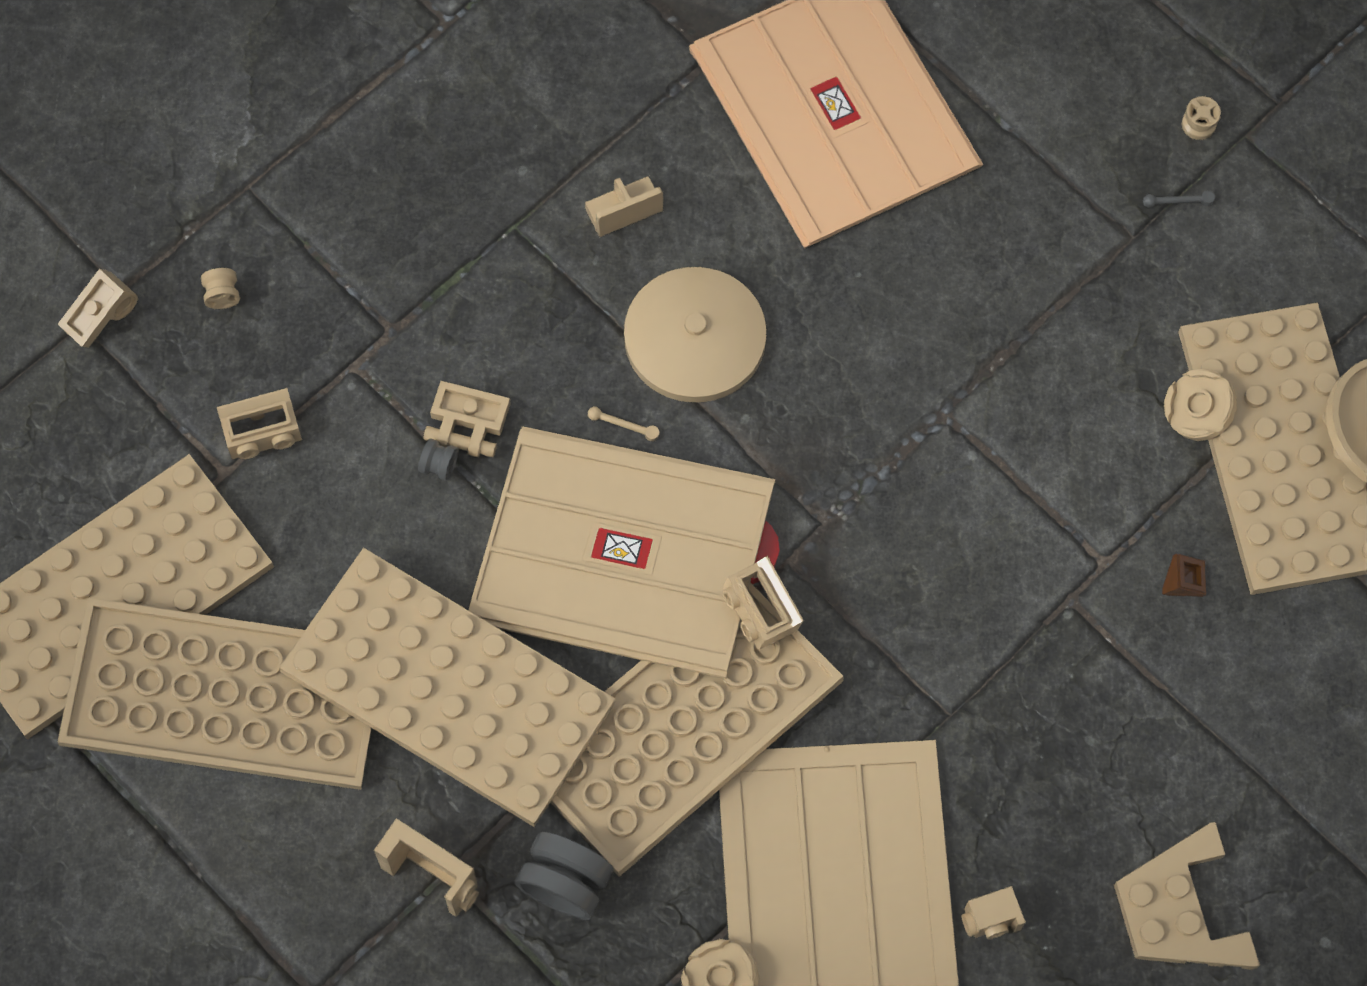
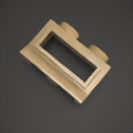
[217,388,302,459]
[722,556,804,650]

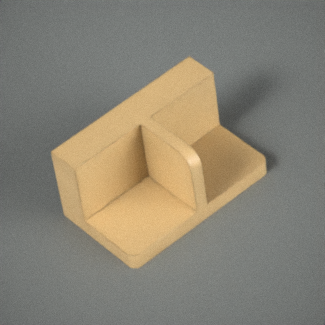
[585,176,663,237]

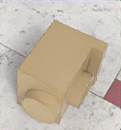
[962,886,1025,939]

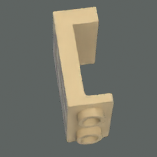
[374,818,479,917]

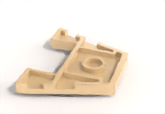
[1114,822,1259,970]

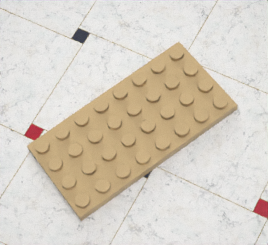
[1178,303,1367,595]
[0,454,274,740]
[279,548,615,827]
[551,583,843,877]
[58,597,372,790]

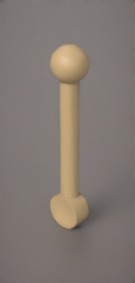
[588,407,659,441]

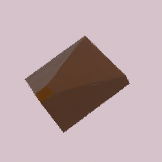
[1162,554,1206,597]

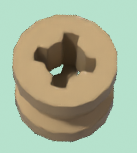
[1182,96,1221,140]
[201,268,240,309]

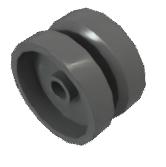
[515,832,614,920]

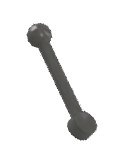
[1143,191,1215,208]

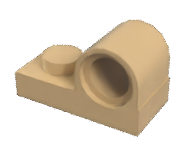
[58,269,138,348]

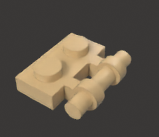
[424,381,510,458]

